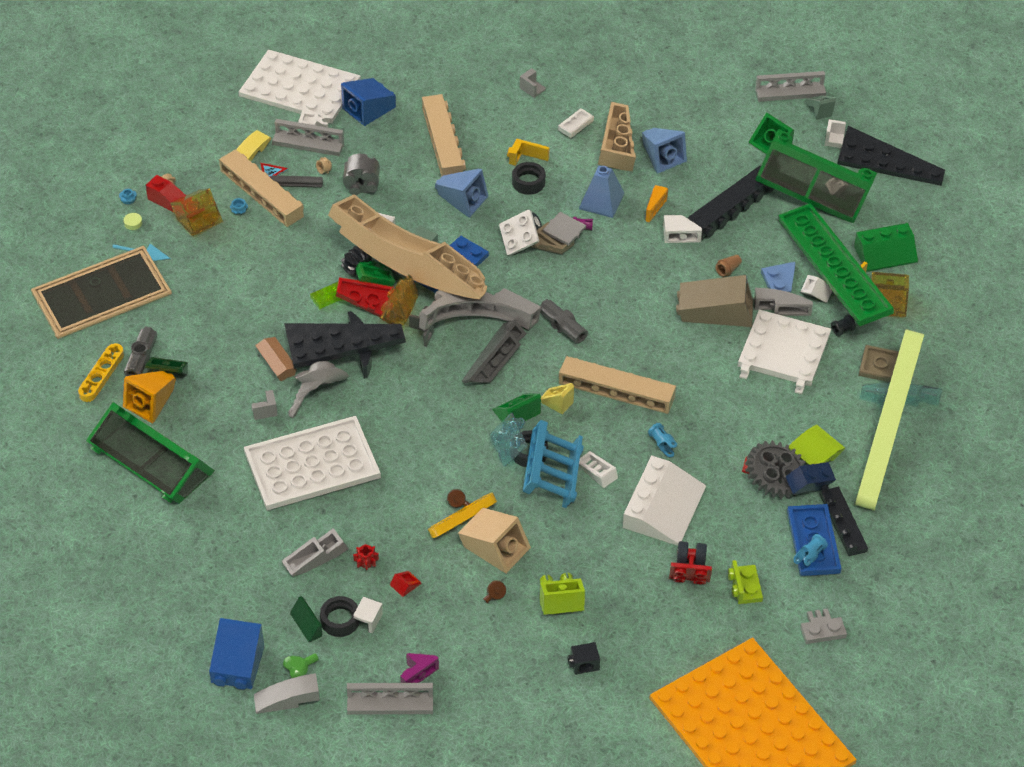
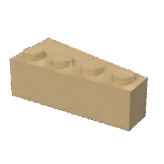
[598,102,636,171]

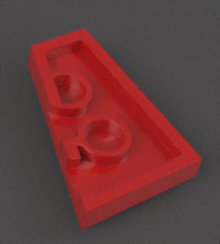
[336,277,394,320]

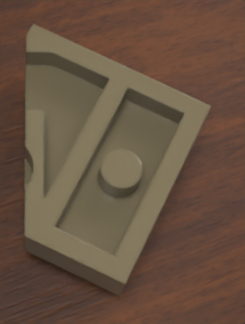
[530,222,574,254]

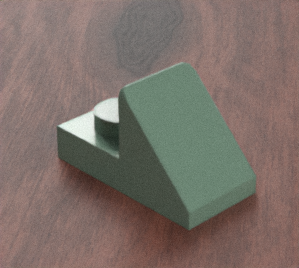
[806,95,836,120]

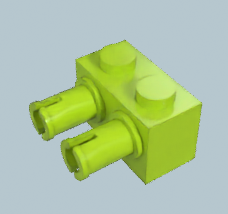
[540,573,585,615]

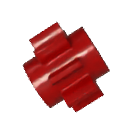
[353,544,379,570]

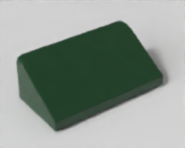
[145,357,188,375]
[290,596,322,642]

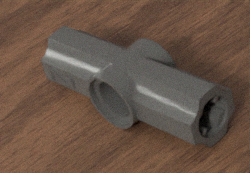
[540,299,588,344]
[124,327,157,376]

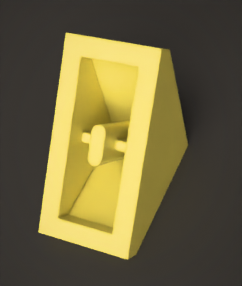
[541,383,574,414]

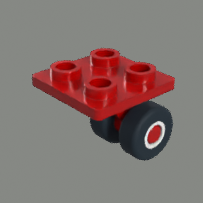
[669,541,712,585]

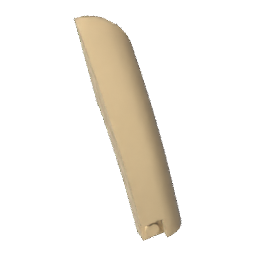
[328,194,487,300]

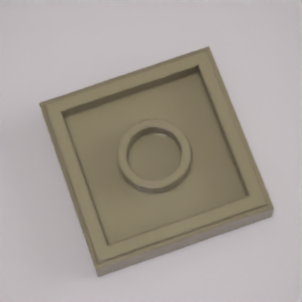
[858,345,899,382]

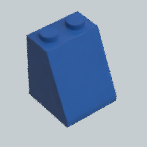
[341,78,396,126]
[209,618,264,690]

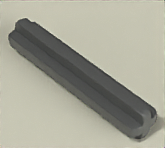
[271,175,323,187]

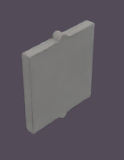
[543,212,586,246]

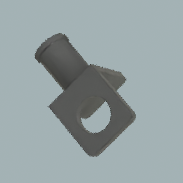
[409,306,434,347]

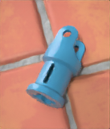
[648,423,677,457]
[794,534,828,566]

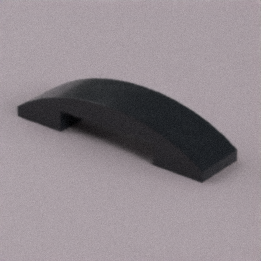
[347,311,372,378]

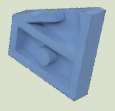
[761,262,795,293]

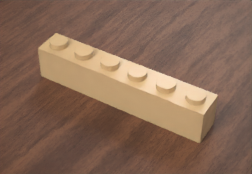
[422,94,466,177]
[219,149,304,227]
[559,356,676,414]

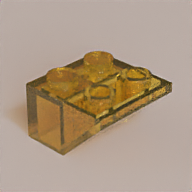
[170,188,223,236]
[871,271,909,317]
[380,274,419,326]

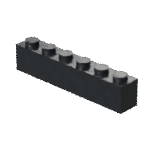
[687,165,774,240]

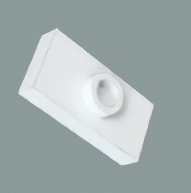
[558,109,594,138]

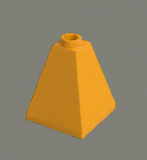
[123,371,176,424]

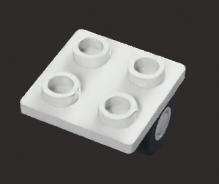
[499,210,542,256]

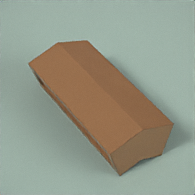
[255,337,297,381]

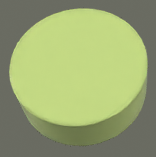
[124,213,142,230]

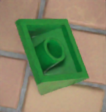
[749,112,794,159]
[492,393,541,429]

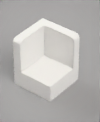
[824,119,846,148]
[800,275,832,302]
[354,597,383,633]

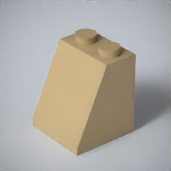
[458,508,531,573]

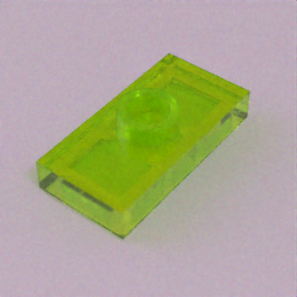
[310,282,342,310]

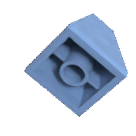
[642,128,687,174]
[579,166,624,218]
[435,169,489,218]

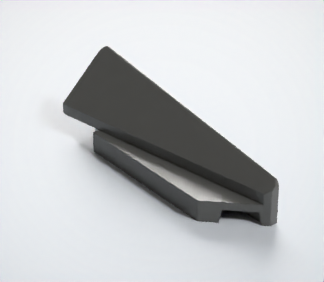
[462,320,527,383]

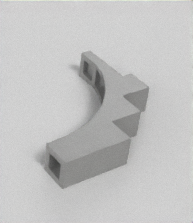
[419,288,541,330]

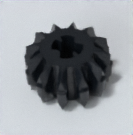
[341,246,372,277]

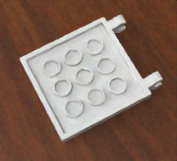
[738,310,831,394]

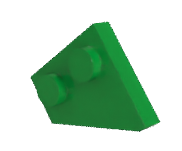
[356,260,395,287]

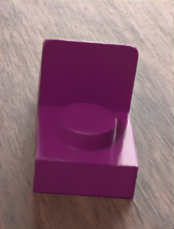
[400,653,439,683]

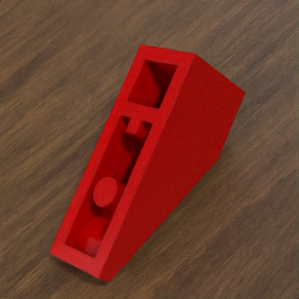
[145,175,201,221]

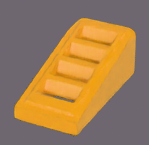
[645,185,668,222]

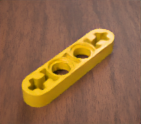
[78,343,124,402]
[428,492,497,538]

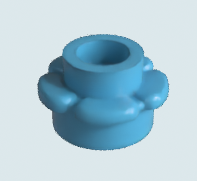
[119,189,137,204]
[230,198,248,214]

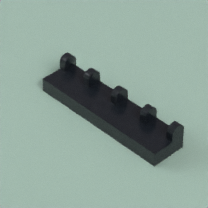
[820,485,868,556]

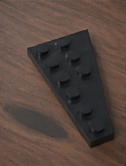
[837,126,945,186]
[284,323,406,369]

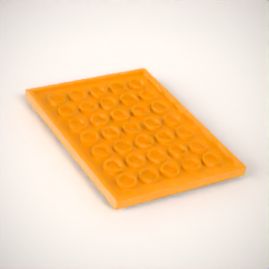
[649,637,857,767]

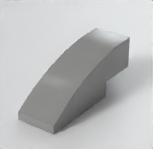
[754,288,813,316]
[282,528,349,577]
[254,673,320,714]

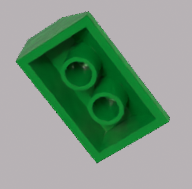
[854,223,918,272]

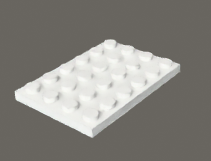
[239,50,361,123]
[244,416,381,510]

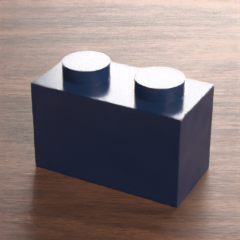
[786,462,836,494]

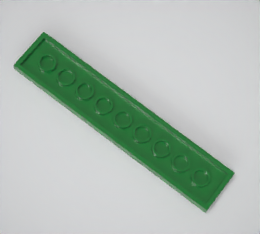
[778,203,894,326]

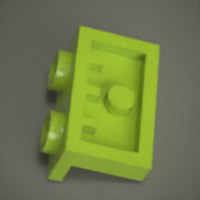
[728,560,763,604]

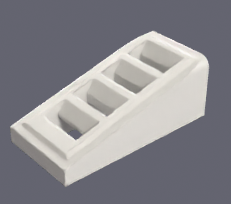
[579,451,618,488]

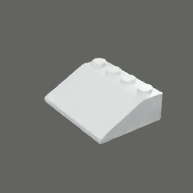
[623,455,706,546]

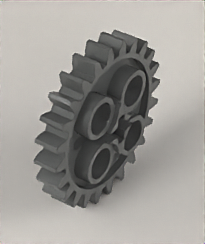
[745,440,806,499]

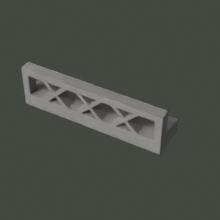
[755,71,826,102]
[272,119,344,156]
[347,683,433,715]

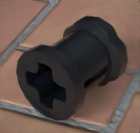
[831,314,856,337]

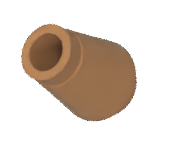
[715,255,742,277]

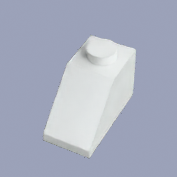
[663,215,702,243]

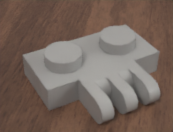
[800,609,847,644]

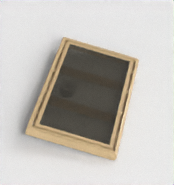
[31,246,172,339]

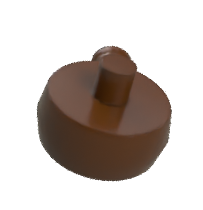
[447,489,471,508]
[483,580,506,603]

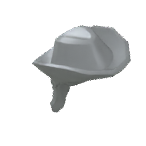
[288,361,349,418]

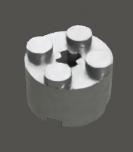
[343,154,380,195]

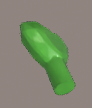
[283,653,319,678]

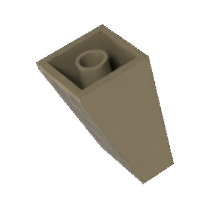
[676,275,753,327]

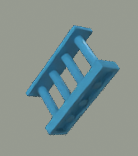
[523,420,584,508]

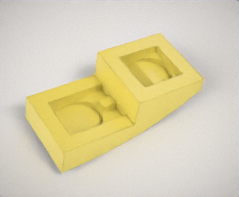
[237,130,271,161]

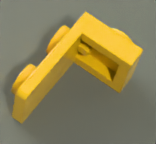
[507,139,550,166]

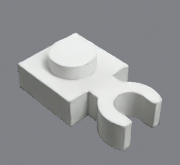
[298,111,331,127]

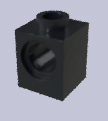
[567,642,600,675]

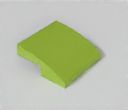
[789,424,845,465]

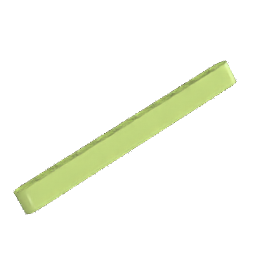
[855,330,924,511]

